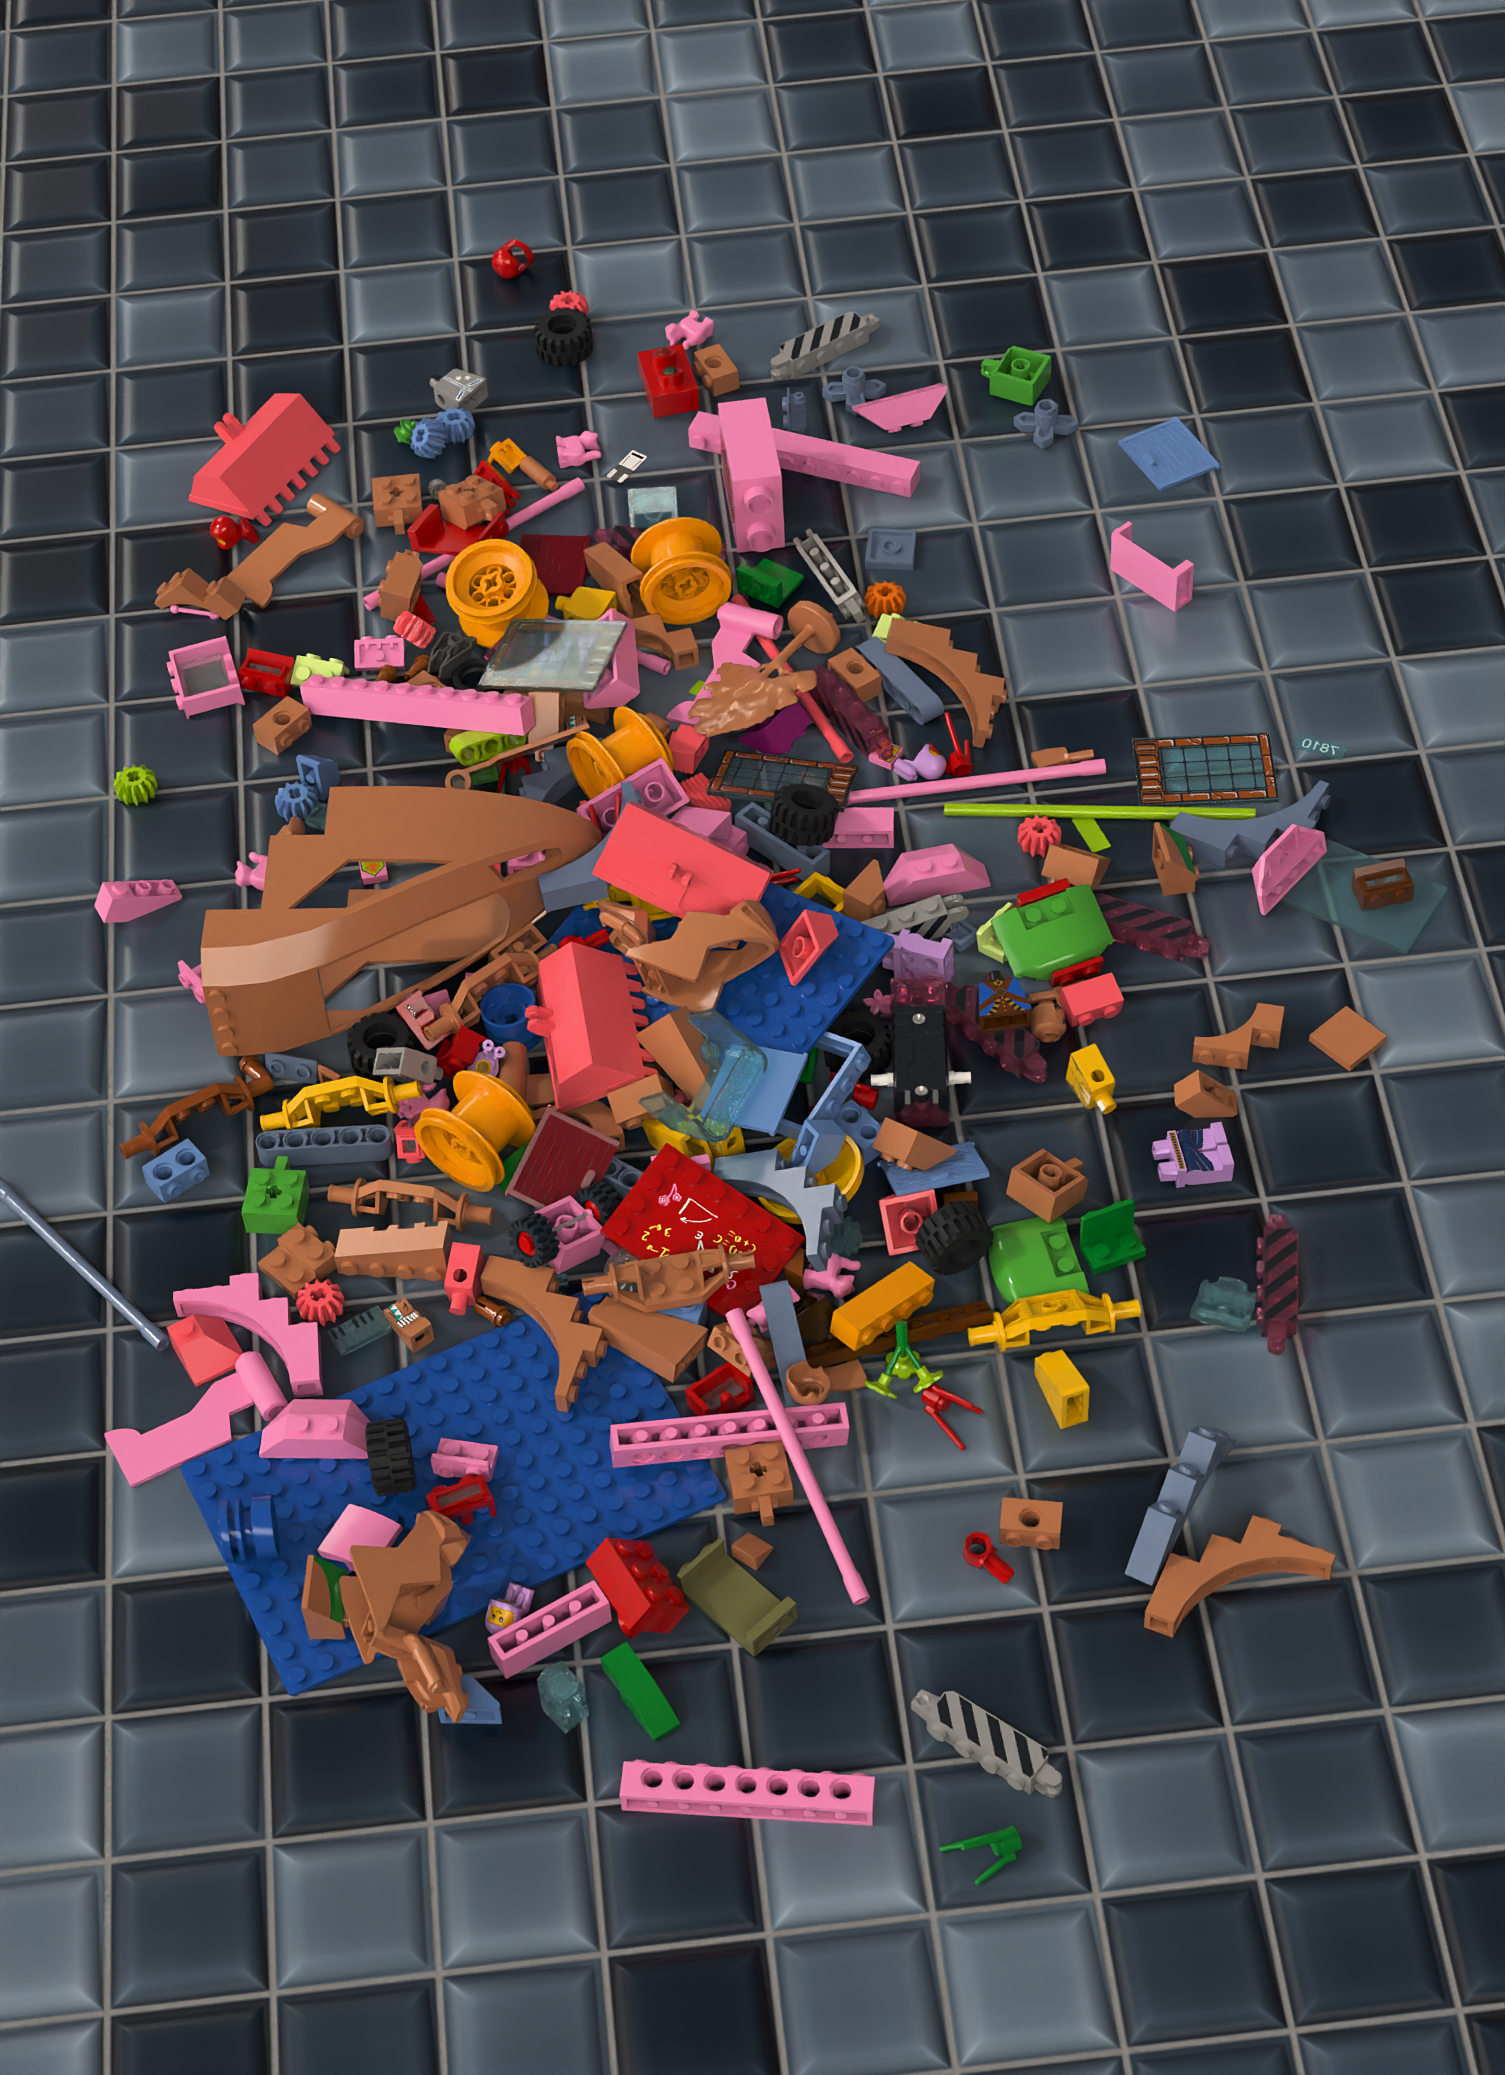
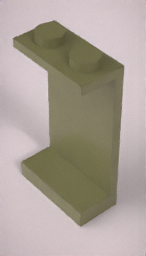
[677,1537,798,1657]

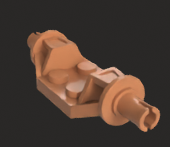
[424,943,559,1043]
[327,1178,494,1232]
[581,1244,755,1313]

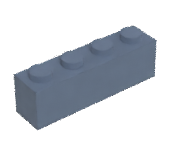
[735,802,830,881]

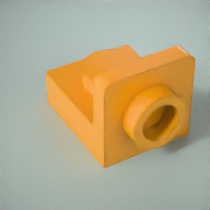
[487,438,527,474]

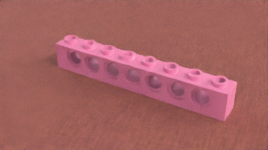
[610,1402,850,1468]
[620,1760,875,1826]

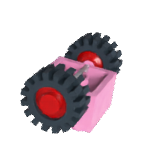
[508,1182,622,1274]

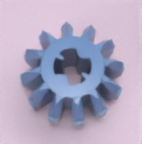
[435,406,475,445]
[409,418,448,459]
[275,780,319,822]

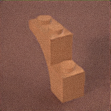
[154,568,247,620]
[631,613,699,671]
[1192,1003,1285,1070]

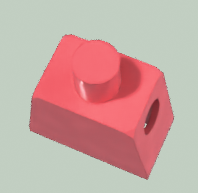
[444,1242,486,1316]

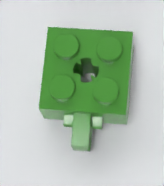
[981,346,1051,407]
[241,1156,310,1234]

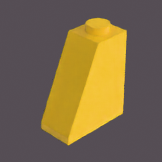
[642,1111,715,1173]
[1035,1350,1090,1429]

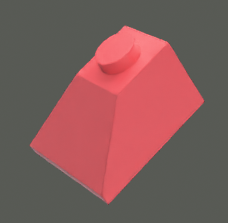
[778,909,839,986]
[878,1189,938,1256]
[167,1315,243,1387]

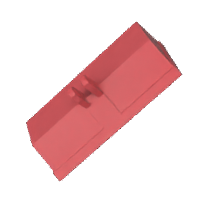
[188,393,341,526]
[592,800,774,919]
[525,942,658,1114]

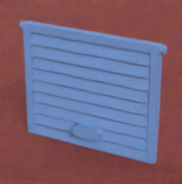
[1118,416,1221,491]
[700,1041,808,1136]
[877,1142,990,1196]

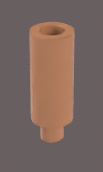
[520,456,558,491]

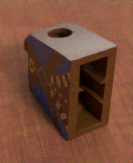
[979,970,1031,1033]

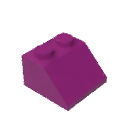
[738,701,813,756]

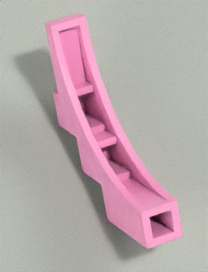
[173,1273,323,1398]

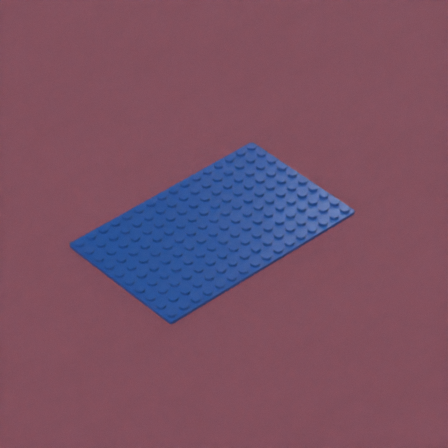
[181,1291,726,1697]

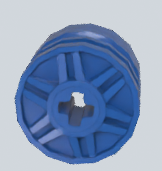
[480,983,542,1052]
[217,1494,280,1564]

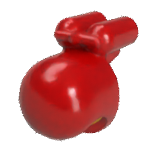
[210,515,259,550]

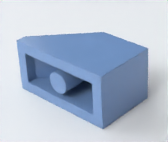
[296,754,341,801]
[789,1119,846,1176]
[438,1674,503,1724]

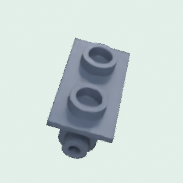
[782,387,807,434]
[265,1052,323,1085]

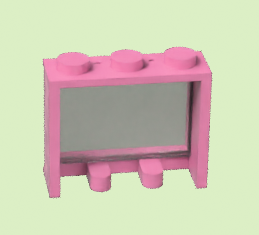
[166,636,245,719]

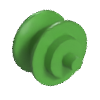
[394,419,416,444]

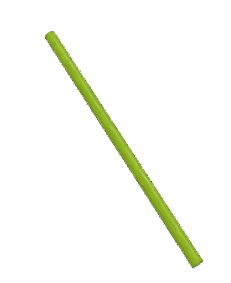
[944,803,1256,820]

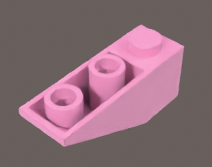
[94,879,183,923]

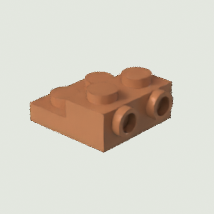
[258,1222,337,1300]
[707,1321,777,1377]

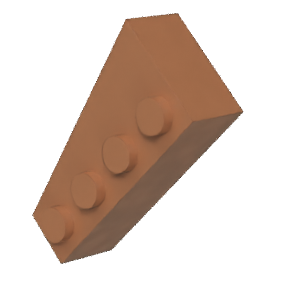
[334,1220,452,1281]

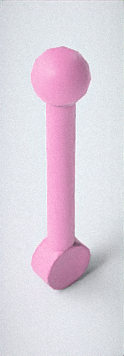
[170,604,219,620]

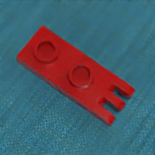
[473,460,521,515]

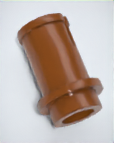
[404,654,430,680]
[374,664,397,683]
[239,1055,272,1080]
[474,1296,511,1327]

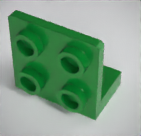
[736,558,804,608]
[1079,1198,1146,1275]

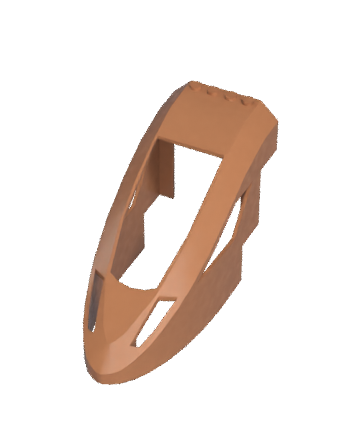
[201,786,603,1057]

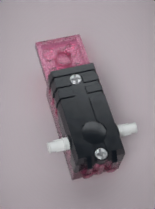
[871,977,971,1126]

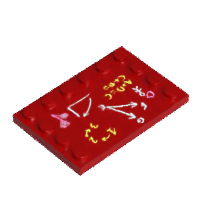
[600,1142,806,1321]

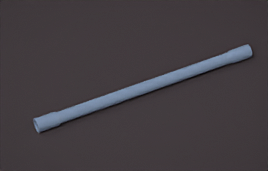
[0,1177,171,1351]

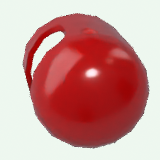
[492,239,534,279]

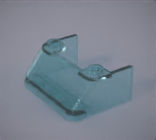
[638,1008,768,1143]

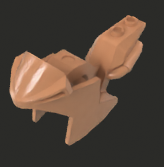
[597,900,780,1016]
[339,1510,471,1723]

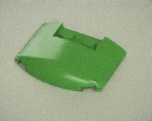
[990,884,1114,981]
[989,1216,1090,1306]

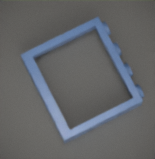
[777,1031,872,1140]

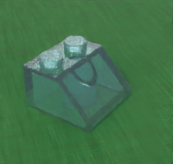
[628,486,678,537]

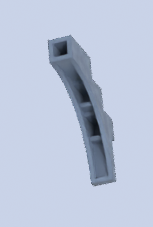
[518,738,603,805]
[1169,780,1331,868]
[537,781,642,912]
[713,1148,847,1272]
[1124,1425,1236,1586]

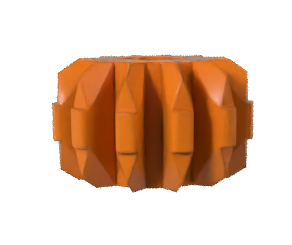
[864,580,906,619]

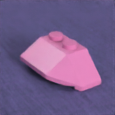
[852,383,948,433]
[1252,824,1327,916]
[883,843,991,907]
[259,1399,371,1459]

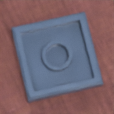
[865,529,917,570]

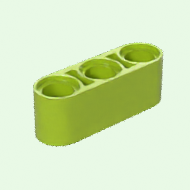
[449,730,526,766]

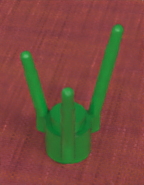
[939,1826,1022,1885]

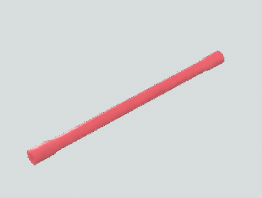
[730,594,853,763]

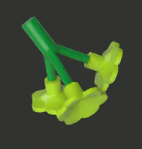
[864,1321,944,1399]

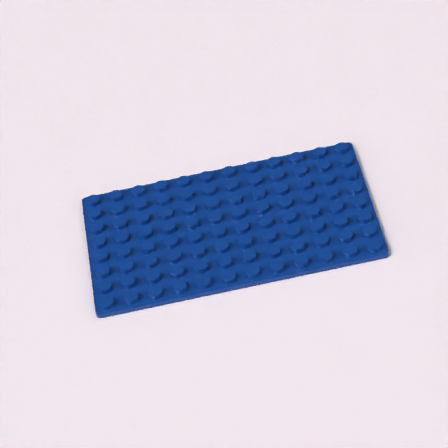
[532,882,895,1068]

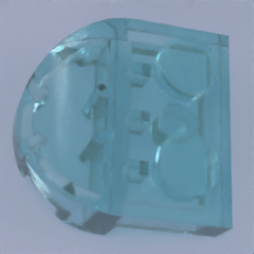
[1190,1277,1257,1333]

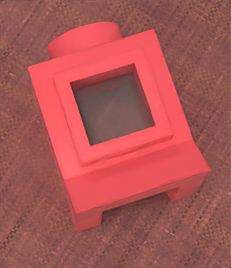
[393,1120,427,1163]

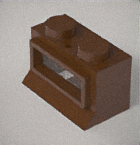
[1351,857,1414,911]

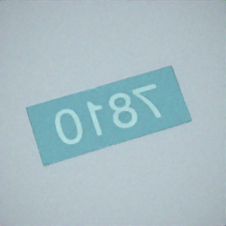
[1293,733,1348,760]

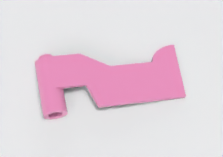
[666,602,783,735]
[104,1351,289,1488]

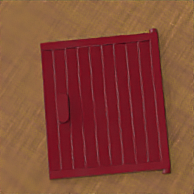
[520,534,591,597]
[504,1104,620,1209]

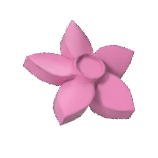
[862,989,895,1016]

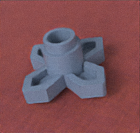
[822,366,886,415]
[1014,398,1078,449]

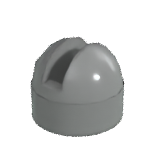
[428,479,447,500]

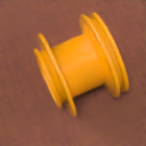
[631,517,732,625]
[445,539,549,649]
[566,706,674,800]
[414,1070,536,1192]

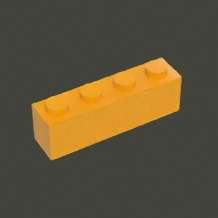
[829,1261,935,1351]

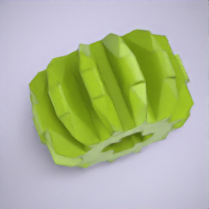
[113,764,158,806]

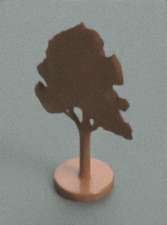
[688,601,841,738]

